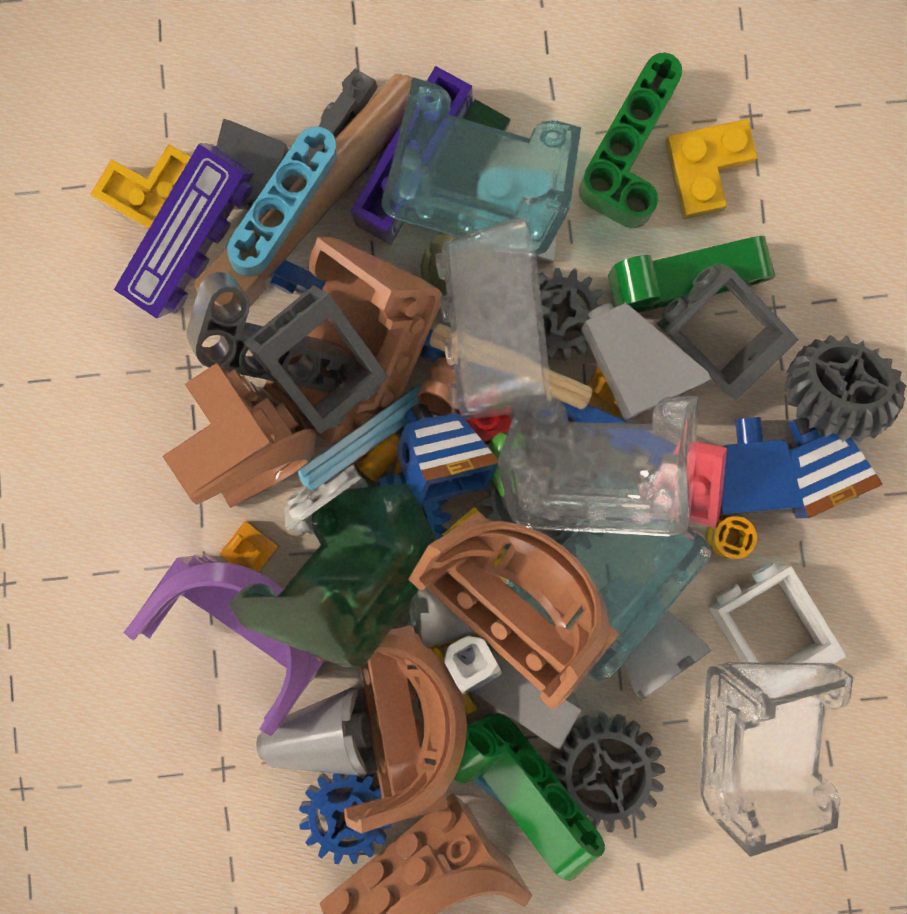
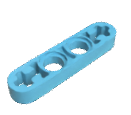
[227,127,337,276]

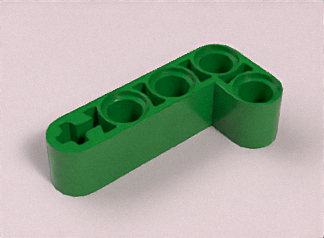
[579,52,682,228]
[608,236,775,313]
[453,713,605,881]

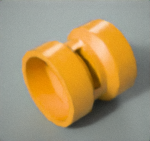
[705,516,757,559]

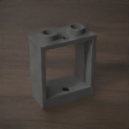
[657,262,799,401]
[243,286,389,434]

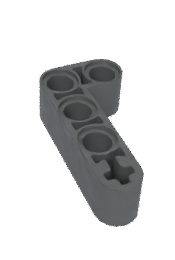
[186,272,359,393]

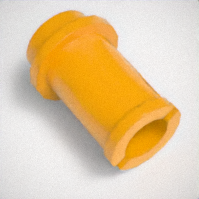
[356,433,401,483]

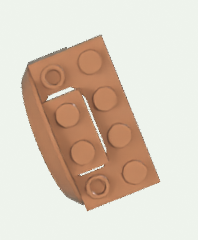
[162,363,318,508]
[408,512,620,710]
[314,625,467,833]
[319,793,532,914]

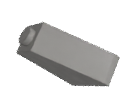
[581,302,711,421]
[466,643,582,749]

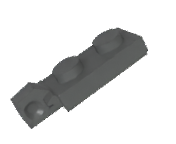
[306,68,378,167]

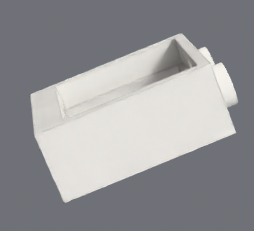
[708,562,846,701]

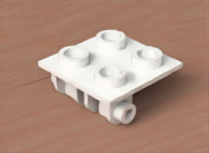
[284,463,370,536]

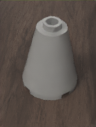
[599,576,712,701]
[256,687,377,776]

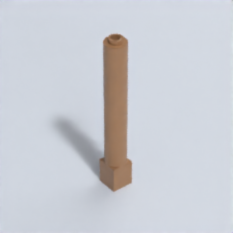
[193,74,422,307]

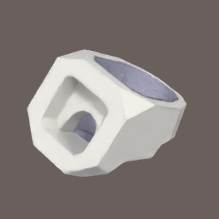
[444,636,502,695]

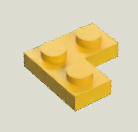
[665,119,758,219]
[90,144,191,230]

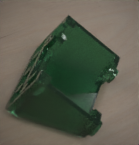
[229,483,436,667]

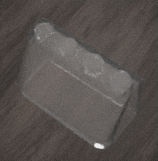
[436,217,554,420]

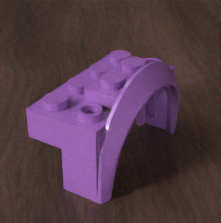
[123,554,329,736]

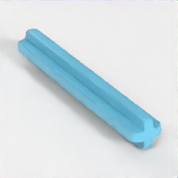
[298,384,422,490]

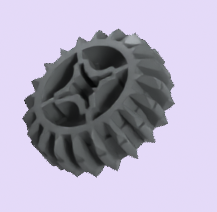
[784,335,907,443]
[549,712,665,833]

